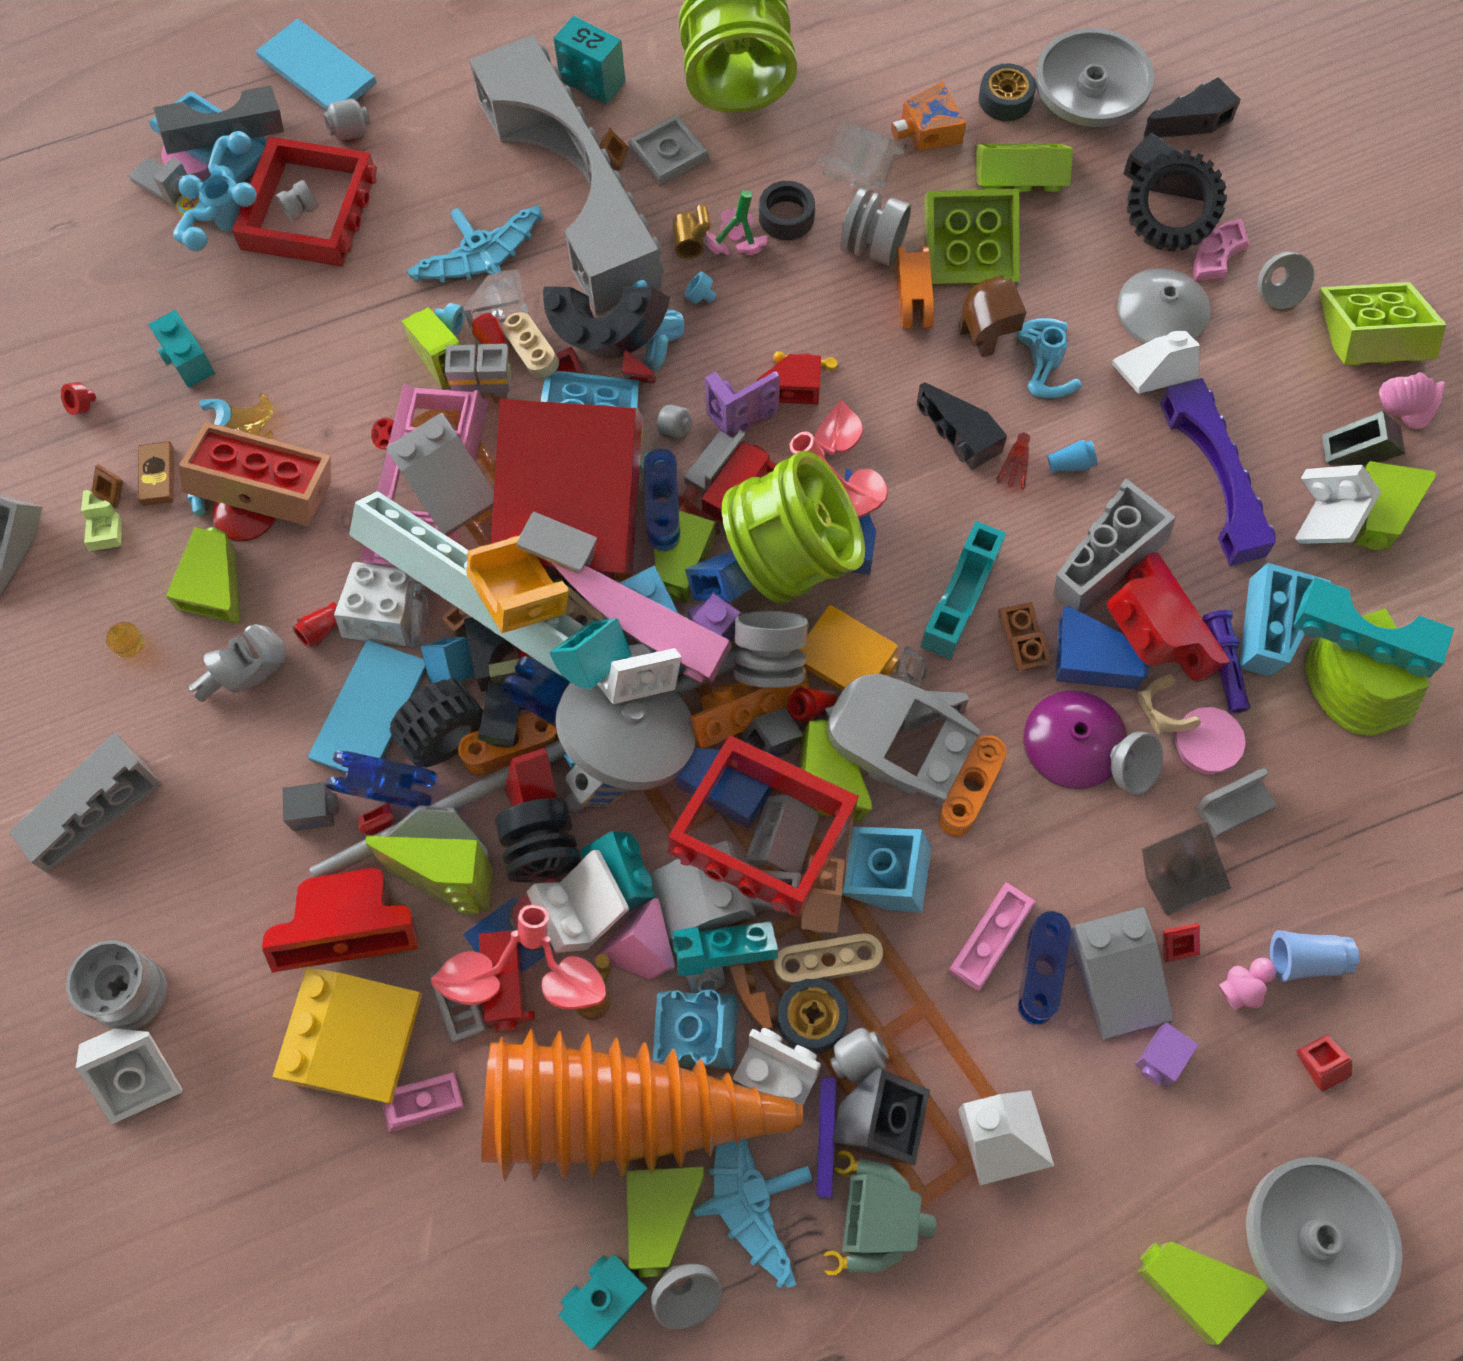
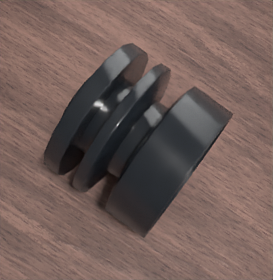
[495,798,581,883]

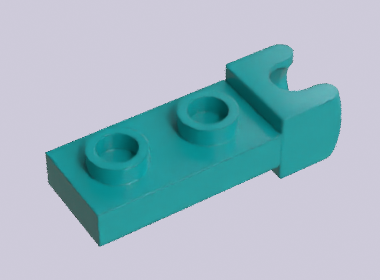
[672,921,778,976]

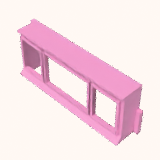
[361,383,489,568]

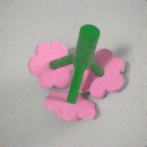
[704,190,768,256]

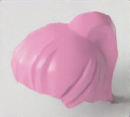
[1379,373,1445,429]

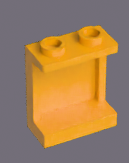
[466,536,569,634]
[797,605,899,691]

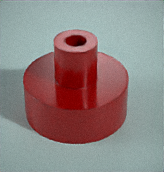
[61,382,96,415]

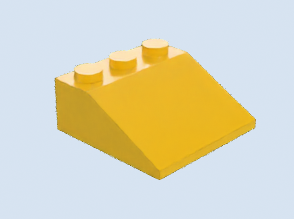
[273,967,422,1104]

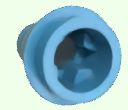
[1047,439,1097,473]

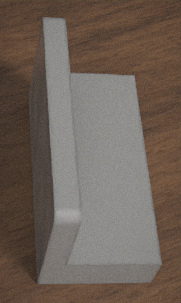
[684,430,746,494]
[517,511,597,573]
[1195,767,1277,839]
[745,795,819,873]

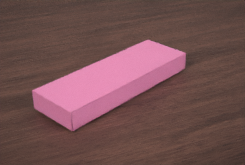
[948,882,1036,992]

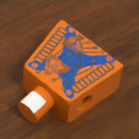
[891,82,966,151]

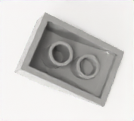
[386,412,494,536]
[0,493,43,596]
[649,840,755,944]
[1067,907,1174,1040]

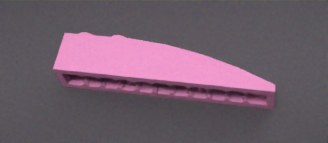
[553,563,732,683]

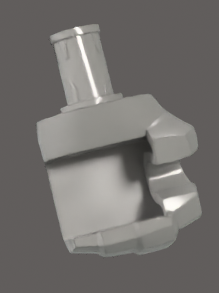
[189,624,286,702]

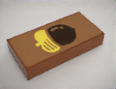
[138,441,174,506]

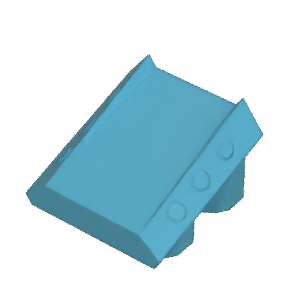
[653,990,740,1069]

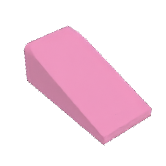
[381,1072,464,1133]

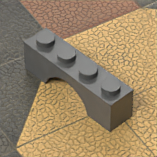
[153,86,284,155]

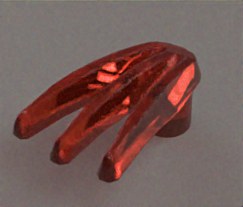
[996,433,1030,490]
[677,485,720,535]

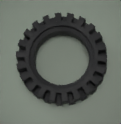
[1127,150,1227,251]

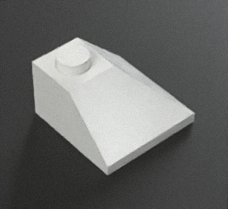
[1112,331,1200,394]
[76,1029,182,1125]
[958,1090,1054,1186]

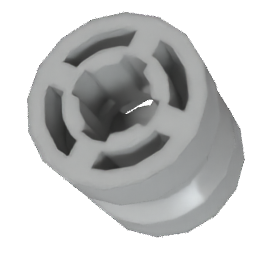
[275,180,319,223]

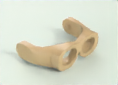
[1137,674,1201,734]

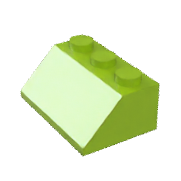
[975,144,1073,192]

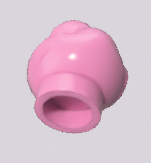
[1218,958,1276,1011]

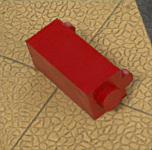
[701,441,777,526]
[479,930,535,1032]

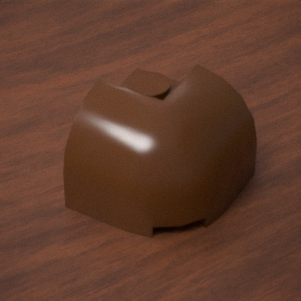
[959,275,1026,357]

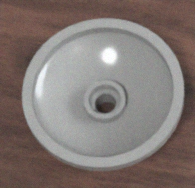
[1117,268,1211,344]

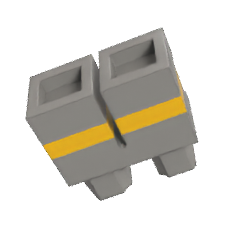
[445,344,511,397]

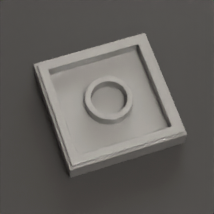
[628,115,709,186]

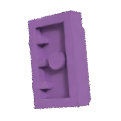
[705,371,780,437]

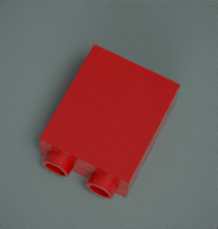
[491,399,643,581]

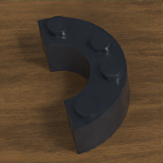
[543,287,670,358]

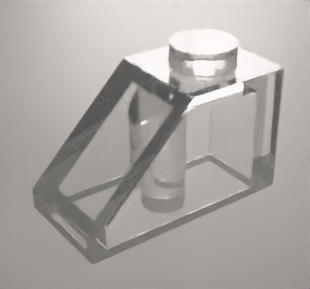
[463,269,529,329]

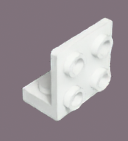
[1295,465,1381,544]
[334,562,416,647]
[597,643,681,704]
[526,850,629,953]
[732,1028,821,1106]

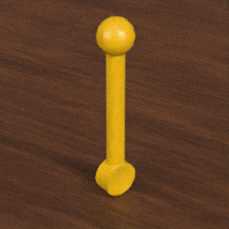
[773,351,837,371]

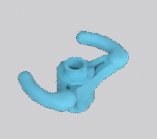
[632,280,684,373]
[1016,318,1082,399]

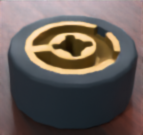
[978,63,1036,121]
[778,979,848,1053]

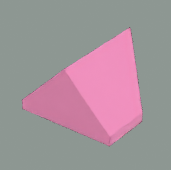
[592,898,675,979]

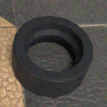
[759,181,815,240]

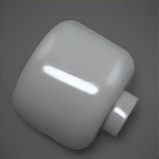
[657,404,692,439]

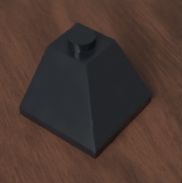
[832,1069,930,1165]

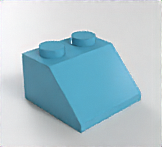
[842,827,932,913]

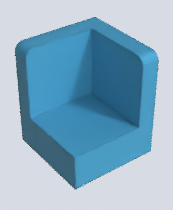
[421,637,475,684]

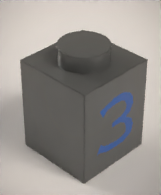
[741,708,803,758]
[282,782,339,831]

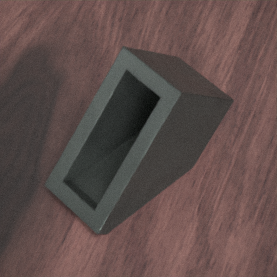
[1322,411,1405,465]

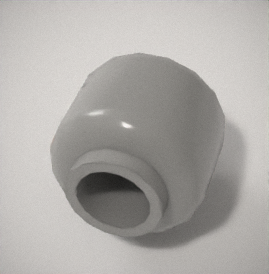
[324,99,370,141]
[830,1028,889,1085]

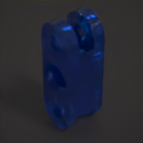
[644,448,681,551]
[502,657,571,728]
[326,751,438,809]
[1017,911,1071,1025]

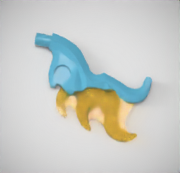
[188,393,273,516]

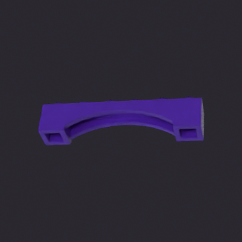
[1160,378,1276,566]

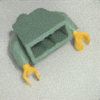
[823,1150,936,1275]

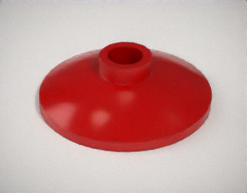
[212,502,276,541]

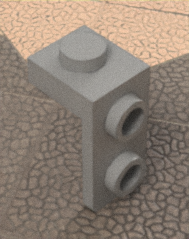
[129,157,187,206]

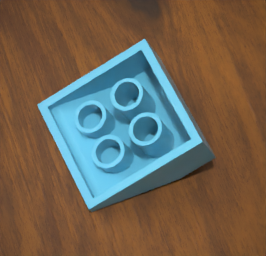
[541,371,639,408]

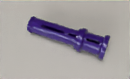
[1202,610,1251,714]

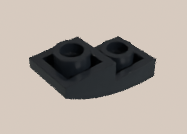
[478,682,522,747]

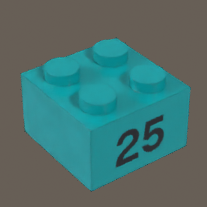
[553,15,626,104]

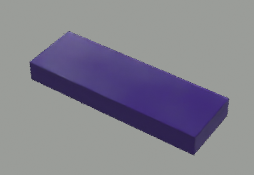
[817,1078,837,1200]

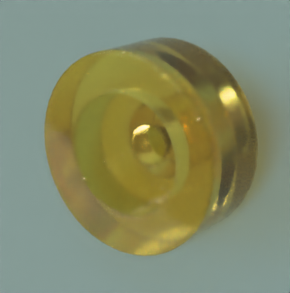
[106,622,144,657]

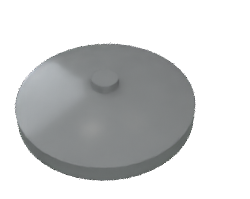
[1035,28,1154,127]
[556,683,696,790]
[1246,1157,1402,1323]

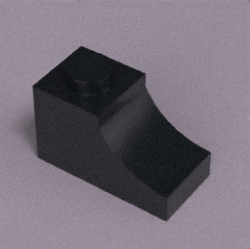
[464,617,514,692]

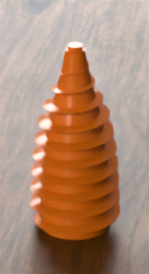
[481,1028,803,1182]

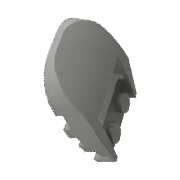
[827,674,981,805]

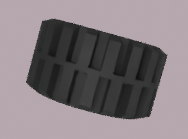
[389,678,483,768]

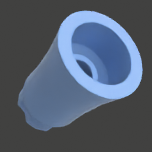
[1270,930,1359,982]

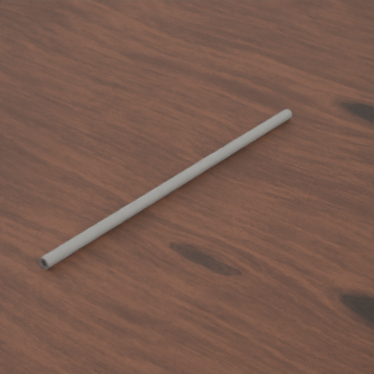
[309,614,810,877]

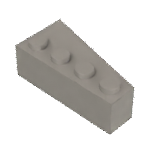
[1053,478,1176,613]
[9,732,162,872]

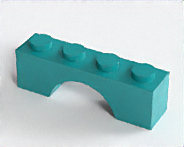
[921,521,1006,660]
[1293,577,1454,678]

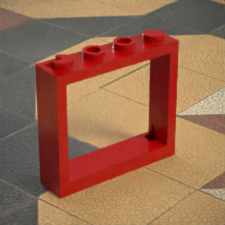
[232,137,377,267]
[667,735,859,918]

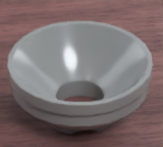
[1257,251,1315,309]
[1110,731,1163,795]
[651,1264,722,1329]

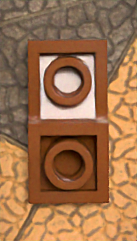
[998,602,1052,671]
[729,964,778,1031]

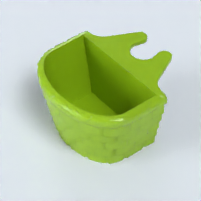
[1305,608,1430,736]

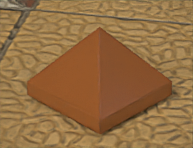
[599,128,629,170]
[91,464,123,508]

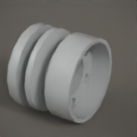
[840,188,912,266]
[734,611,807,688]
[66,940,168,1030]

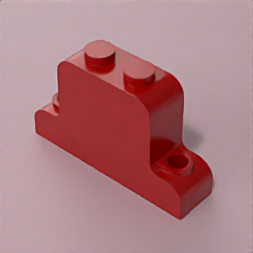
[1107,552,1230,682]
[262,868,419,973]

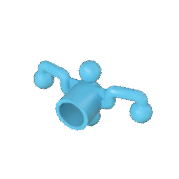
[173,131,257,252]

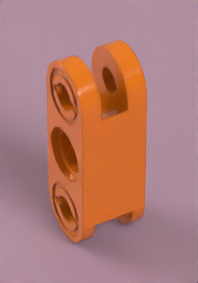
[896,246,934,329]
[458,710,559,776]
[938,735,1007,837]

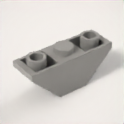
[382,806,488,857]

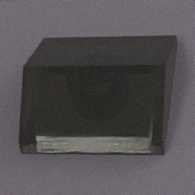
[1142,822,1231,916]

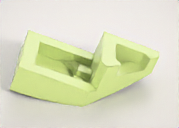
[81,490,122,551]

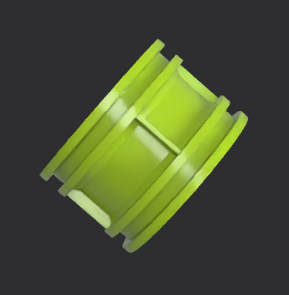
[679,0,797,113]
[722,451,865,604]

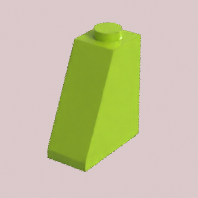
[401,307,460,390]
[1355,461,1436,550]
[651,503,716,603]
[166,527,241,624]
[798,720,872,822]
[627,1167,705,1278]
[1137,1242,1268,1345]

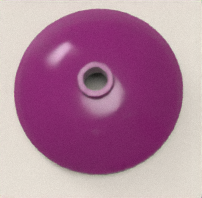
[1023,691,1127,789]

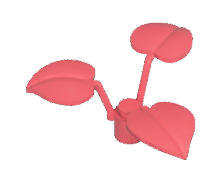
[790,400,888,518]
[431,878,606,1010]

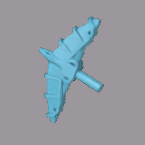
[407,205,544,283]
[693,1139,813,1289]

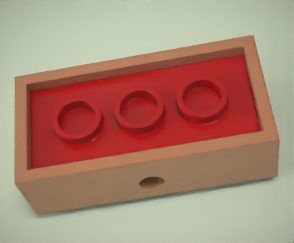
[179,421,331,527]

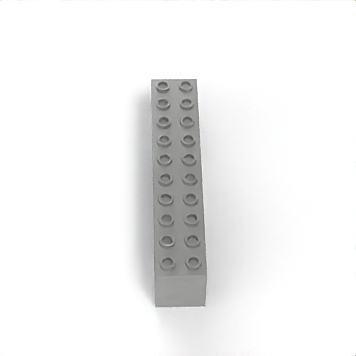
[469,35,664,314]

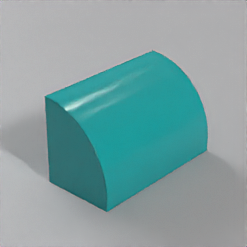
[549,618,632,689]

